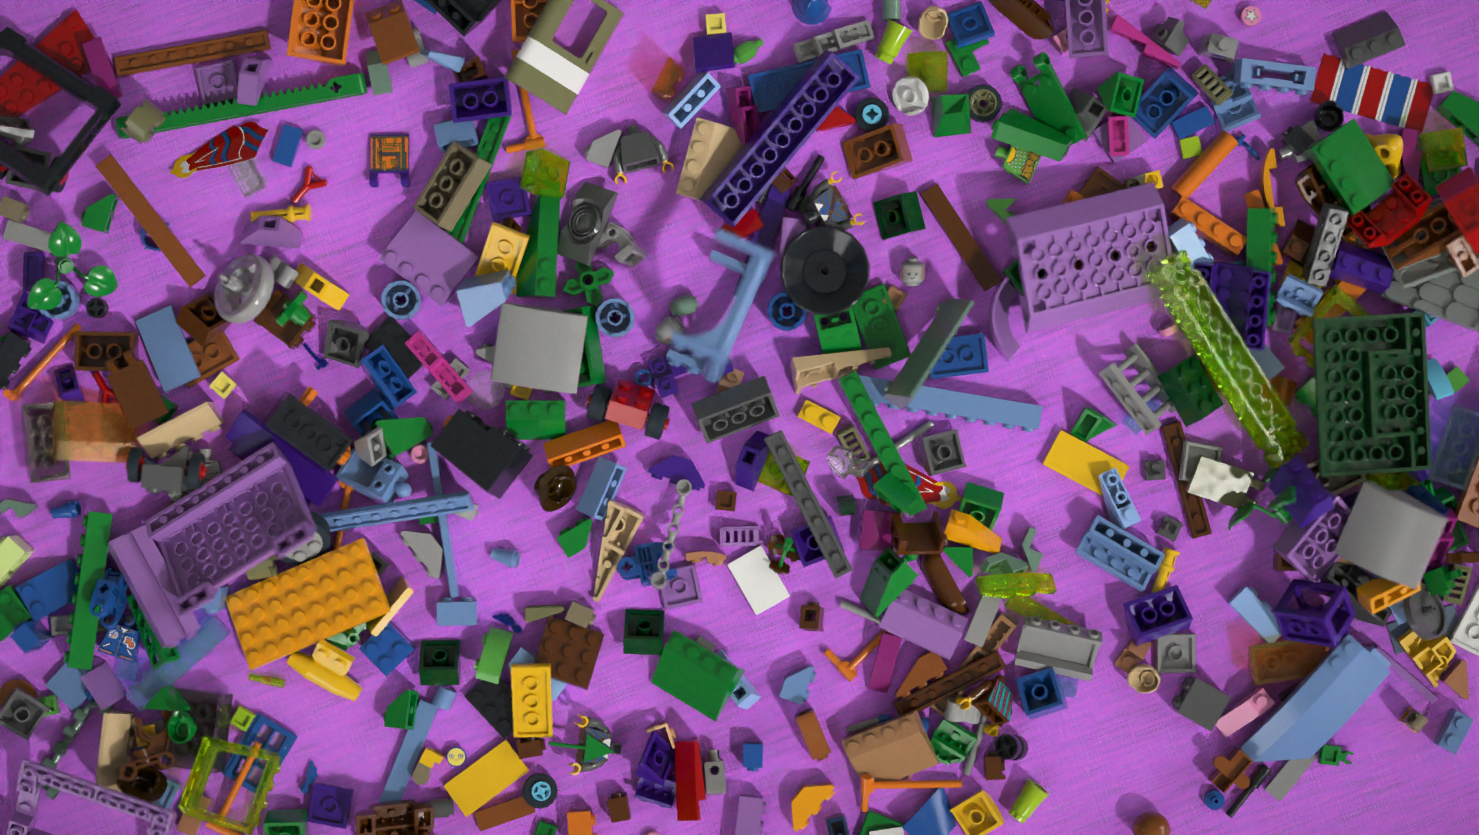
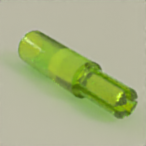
[249,674,285,688]

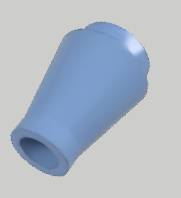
[491,547,521,568]

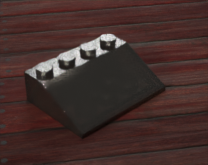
[161,687,233,773]

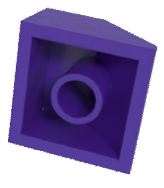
[790,516,845,567]

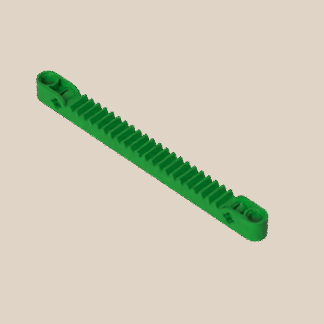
[115,73,368,139]

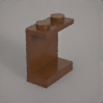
[253,290,317,350]
[888,512,947,555]

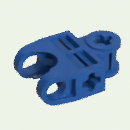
[617,542,678,587]
[90,568,129,629]

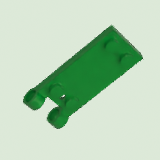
[1010,52,1087,145]

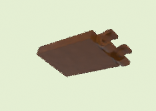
[105,349,169,429]

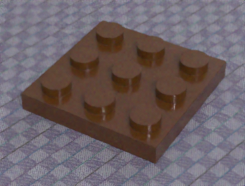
[534,616,604,690]

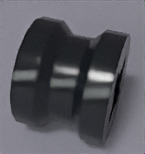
[86,298,109,318]

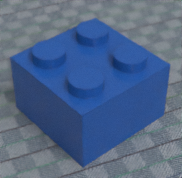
[359,621,417,677]

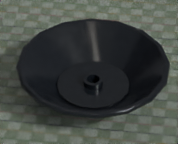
[780,226,870,315]

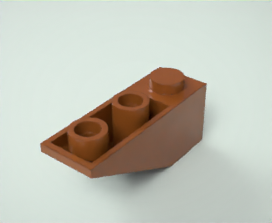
[894,651,947,699]

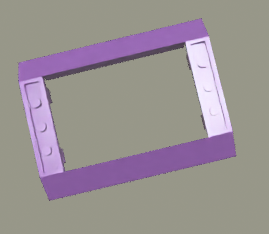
[6,758,177,835]

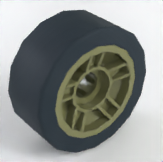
[968,84,1002,123]

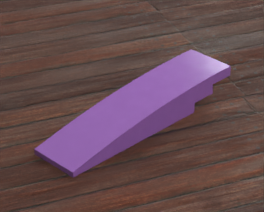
[1065,0,1109,59]

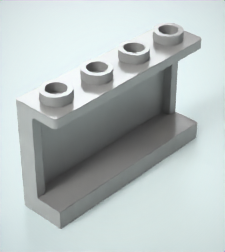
[1014,616,1102,681]

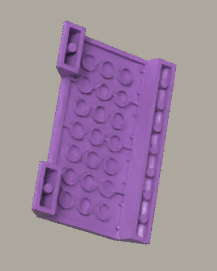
[144,442,316,619]

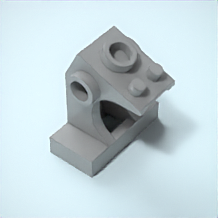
[597,222,648,268]

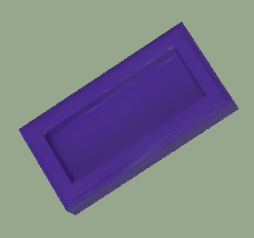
[23,252,45,292]

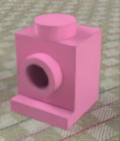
[1051,28,1069,55]

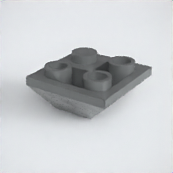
[1068,88,1107,141]

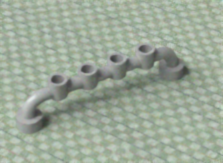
[651,479,692,589]

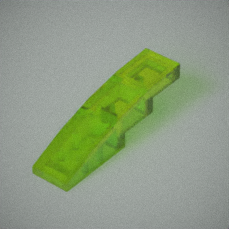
[976,573,1057,599]
[1004,589,1083,628]

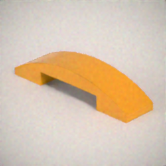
[1260,148,1285,228]

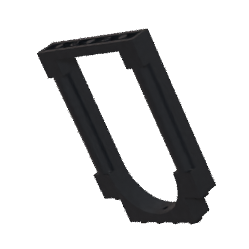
[0,27,121,197]

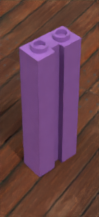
[107,525,200,649]

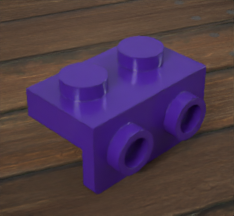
[634,776,676,808]

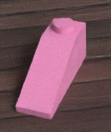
[1216,686,1275,738]

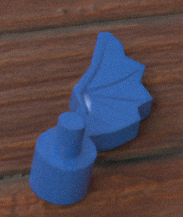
[1235,134,1260,161]
[301,761,318,793]

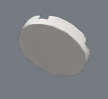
[892,76,929,116]

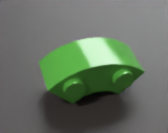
[474,626,513,684]

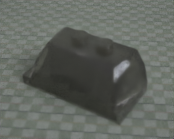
[21,401,71,483]

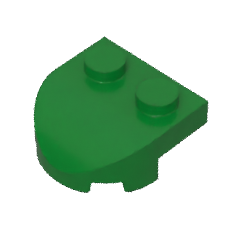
[930,717,978,765]

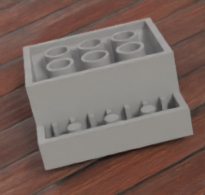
[490,303,588,394]
[1334,482,1448,589]

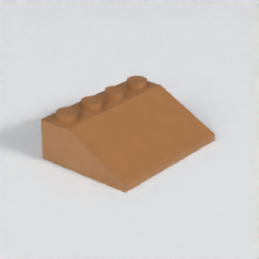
[841,709,939,781]

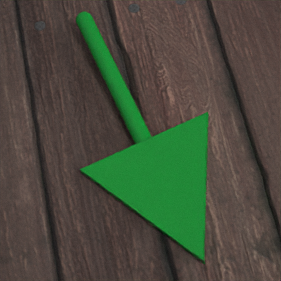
[548,734,614,762]

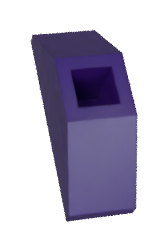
[735,430,770,492]
[648,455,705,491]

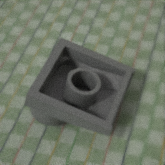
[0,115,35,147]
[323,320,369,368]
[919,429,967,476]
[0,687,50,740]

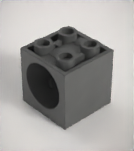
[1171,675,1231,732]

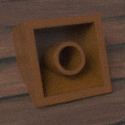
[176,292,231,347]

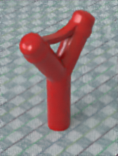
[291,166,328,204]
[92,371,118,412]

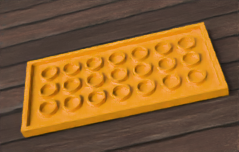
[225,538,391,670]

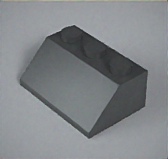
[1332,12,1406,70]

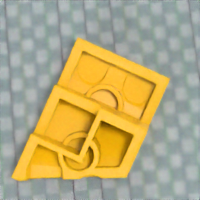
[1396,628,1456,688]

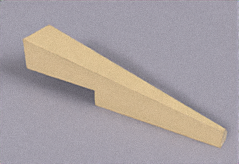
[790,347,892,394]
[593,500,645,603]

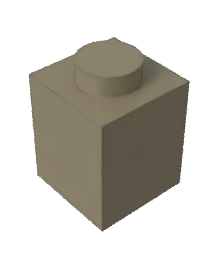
[0,196,30,224]
[565,600,597,628]

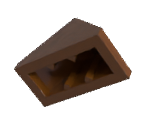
[453,56,488,83]

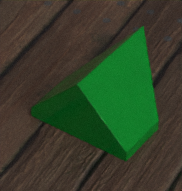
[1070,407,1117,443]

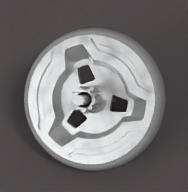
[214,254,274,324]

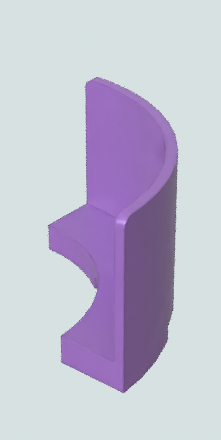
[988,277,1021,361]

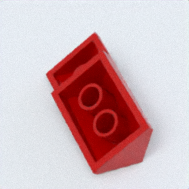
[675,737,706,821]

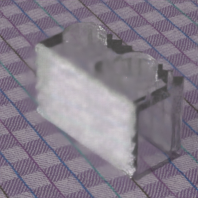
[228,157,268,199]

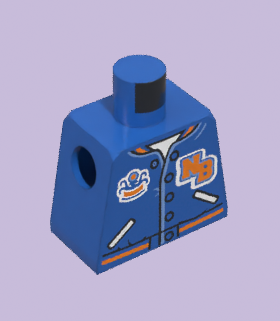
[98,614,141,663]

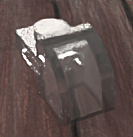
[827,445,871,479]

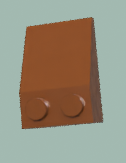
[365,0,420,65]
[842,124,913,180]

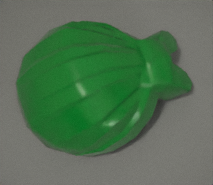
[167,710,197,744]

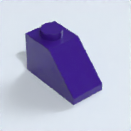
[54,364,86,411]

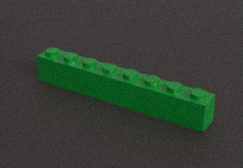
[64,511,113,670]

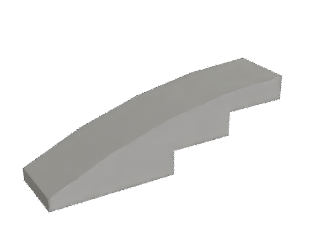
[792,20,875,64]
[964,569,1009,647]

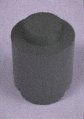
[426,798,454,818]

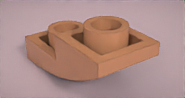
[685,551,727,566]
[177,792,211,835]

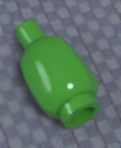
[734,38,764,64]

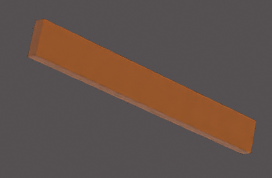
[114,30,271,77]
[96,154,206,288]

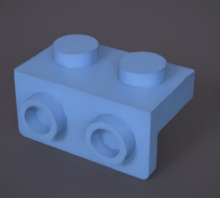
[1276,274,1323,317]

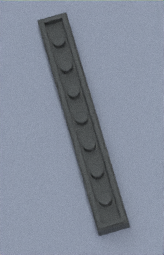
[764,429,853,579]

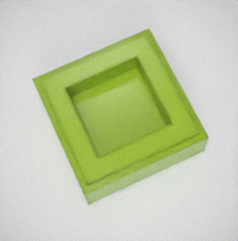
[1179,136,1202,159]
[229,705,256,732]

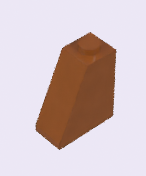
[795,707,831,761]

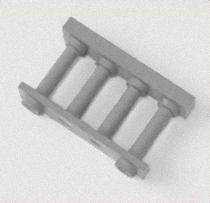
[1099,343,1176,435]

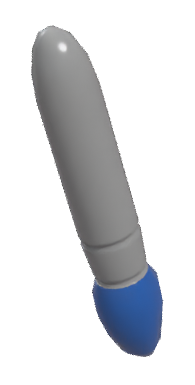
[846,714,892,733]

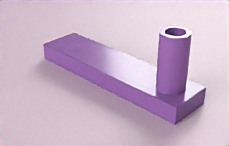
[1374,643,1438,704]

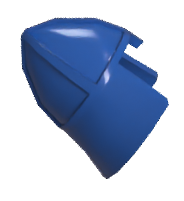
[792,0,832,25]

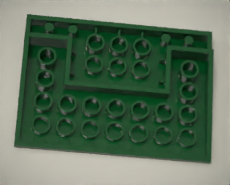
[1312,312,1432,477]

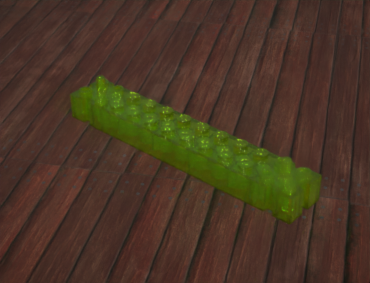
[1146,249,1309,469]

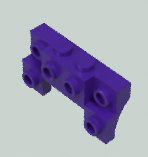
[648,348,734,398]

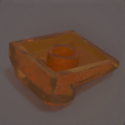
[651,57,685,102]

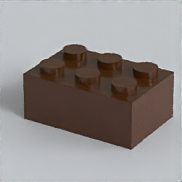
[74,331,139,371]

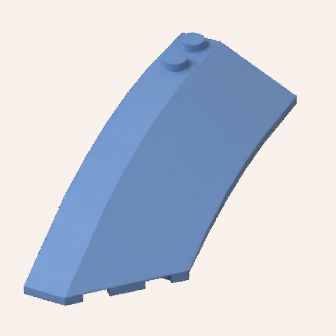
[1239,633,1390,762]

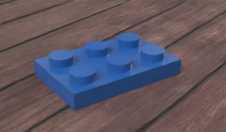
[930,333,989,379]

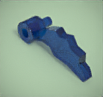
[303,343,329,370]
[492,613,522,634]

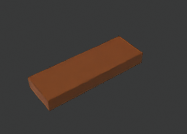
[474,796,536,831]

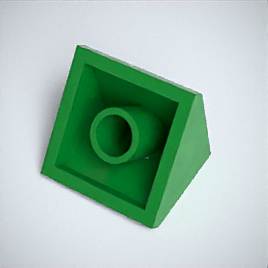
[873,472,919,518]

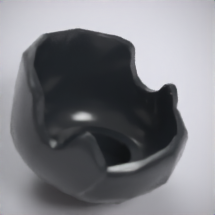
[1314,100,1344,132]

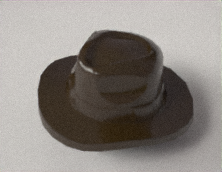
[534,465,576,512]
[116,765,168,803]

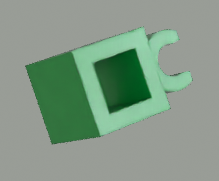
[1423,565,1463,597]

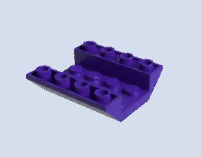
[1188,262,1271,351]

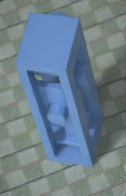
[1233,58,1316,95]

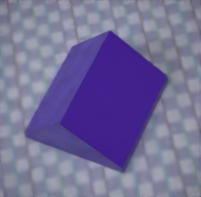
[635,731,675,785]

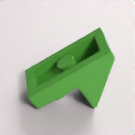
[984,198,1016,225]

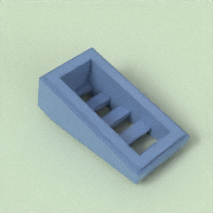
[420,49,465,72]

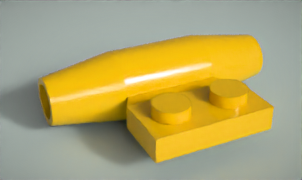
[287,640,363,701]

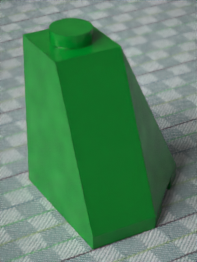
[370,417,434,460]

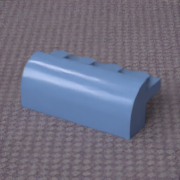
[1074,515,1165,592]

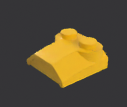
[950,789,1004,835]

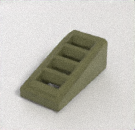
[1191,64,1233,106]
[836,422,872,468]
[1442,563,1472,605]
[525,604,565,623]

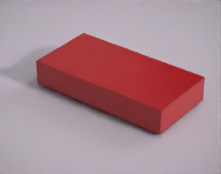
[721,209,765,239]

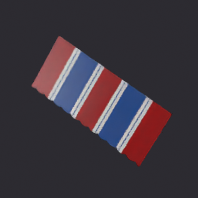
[1310,53,1433,133]

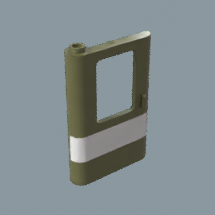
[504,0,624,115]

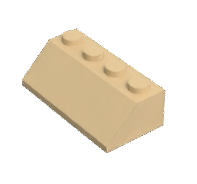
[137,402,224,460]
[95,709,137,792]

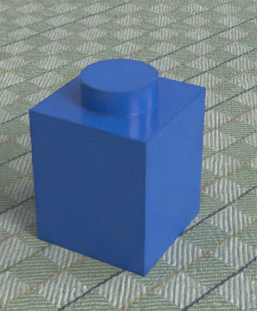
[743,742,763,771]

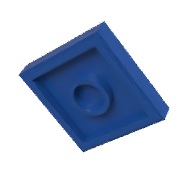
[947,1,995,49]

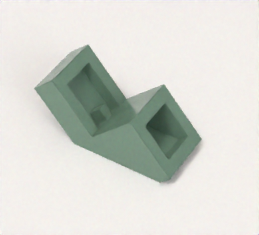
[366,50,393,96]
[0,499,39,518]
[1020,526,1044,572]
[980,552,1029,581]

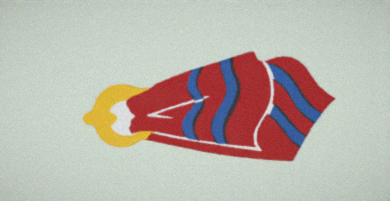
[170,121,269,178]
[854,462,961,509]

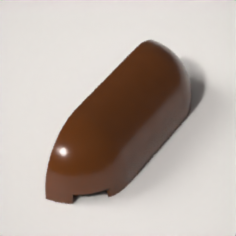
[990,0,1055,40]
[920,554,970,616]

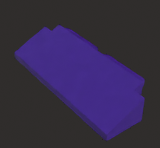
[225,409,339,507]

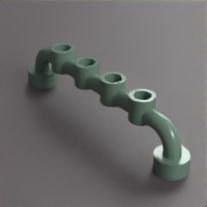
[42,701,114,800]

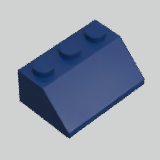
[358,345,417,410]

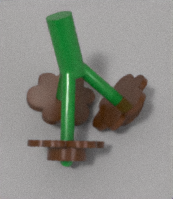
[767,534,800,574]

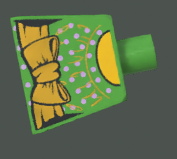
[994,145,1042,185]

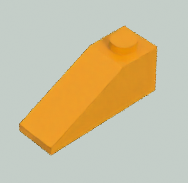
[943,509,1002,554]
[1356,578,1421,614]

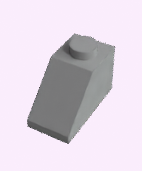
[584,130,622,169]
[354,427,387,466]

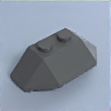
[1325,563,1392,627]

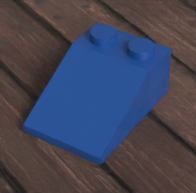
[1132,67,1199,139]
[16,558,79,622]

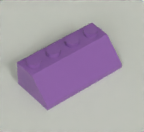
[879,589,968,660]

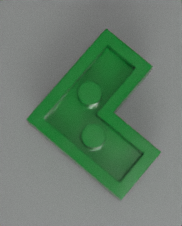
[946,38,990,78]

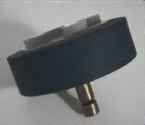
[275,511,331,565]

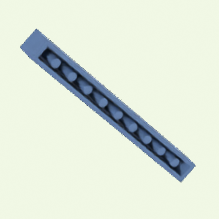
[845,375,1043,432]

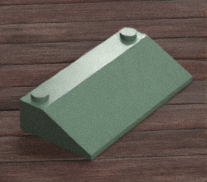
[883,298,975,410]

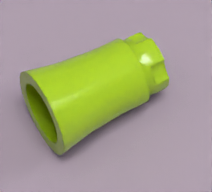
[874,19,913,65]
[1008,778,1050,824]

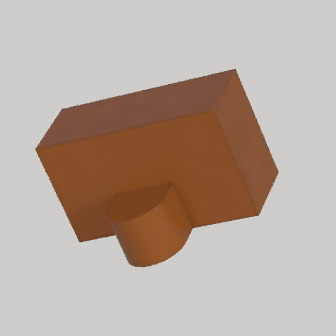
[1208,747,1253,793]

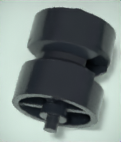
[994,734,1028,761]

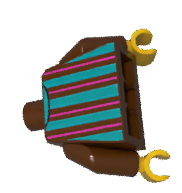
[956,675,1013,737]

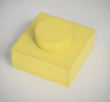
[705,13,726,35]
[209,372,238,399]

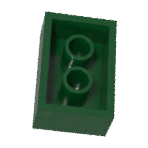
[1157,354,1224,427]

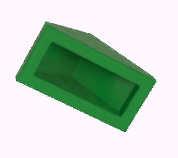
[943,547,973,578]
[145,686,190,711]

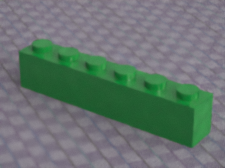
[1246,207,1278,327]

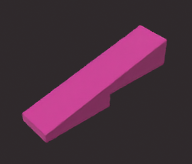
[1109,14,1181,70]
[1106,78,1130,156]
[405,330,473,404]

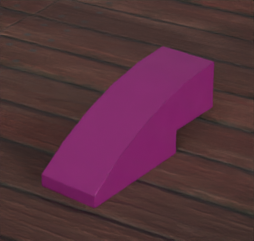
[82,37,122,98]
[726,86,759,147]
[1399,128,1423,182]
[1426,508,1458,568]
[868,632,902,693]

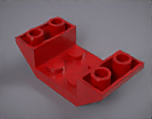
[1435,166,1479,254]
[1345,173,1432,248]

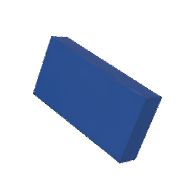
[1171,106,1215,140]
[272,124,303,168]

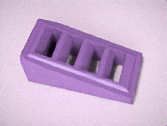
[720,526,759,547]

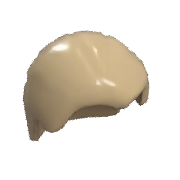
[918,5,948,40]
[1127,664,1161,693]

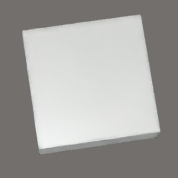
[1429,71,1454,95]

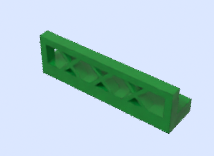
[127,594,180,670]

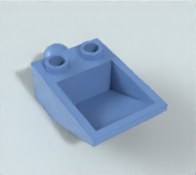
[336,446,412,504]

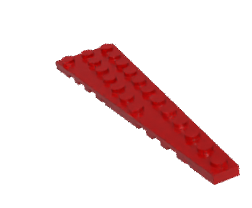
[0,9,95,118]

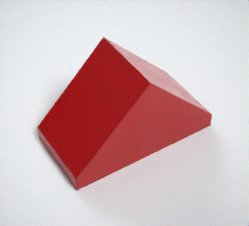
[816,106,856,132]

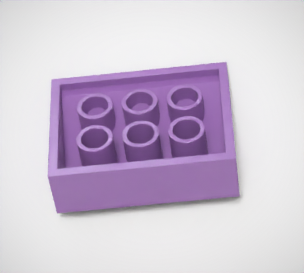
[379,210,480,306]
[1273,489,1351,582]

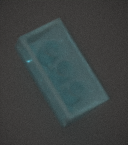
[1428,404,1479,491]

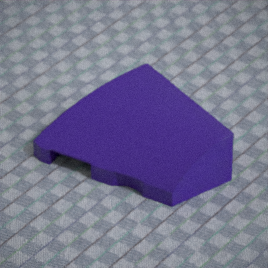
[7,292,54,344]

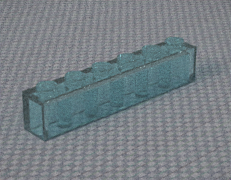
[125,615,232,712]

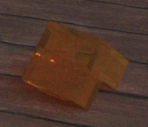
[1257,375,1297,406]

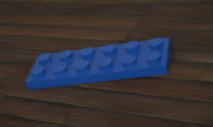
[748,49,871,114]

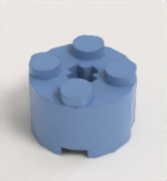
[40,280,80,320]
[381,281,423,320]
[596,298,635,338]

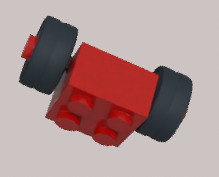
[586,379,670,440]

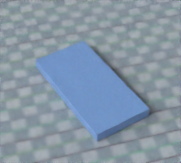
[135,305,201,392]

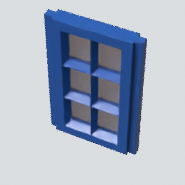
[221,712,298,797]

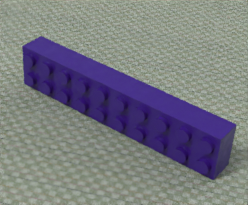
[700,49,860,228]

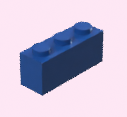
[10,620,54,654]

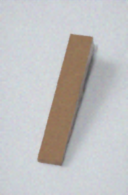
[930,611,1017,717]

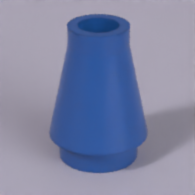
[50,499,82,519]

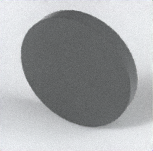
[1403,583,1447,640]

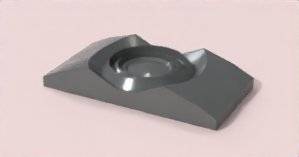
[558,182,618,266]

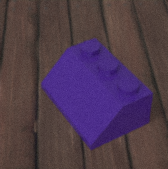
[449,77,512,123]
[1329,240,1394,294]
[1269,455,1335,528]
[1123,585,1193,646]

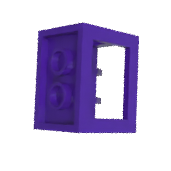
[1273,579,1356,647]

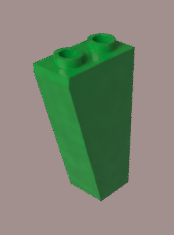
[1436,90,1479,147]
[991,108,1073,162]

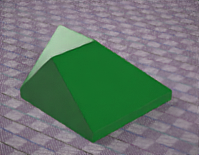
[1097,72,1144,118]
[931,94,971,138]

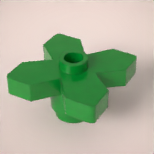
[563,261,614,307]
[275,289,312,327]

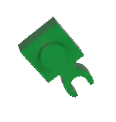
[1318,744,1354,766]

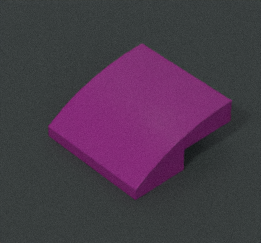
[860,510,902,552]

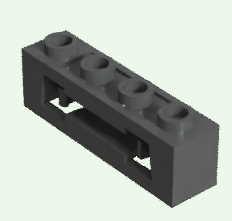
[1301,202,1349,286]

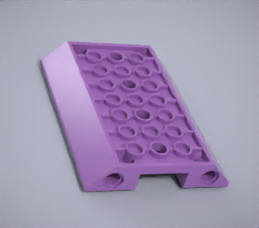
[1006,182,1176,333]

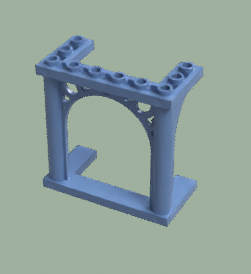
[666,229,774,383]

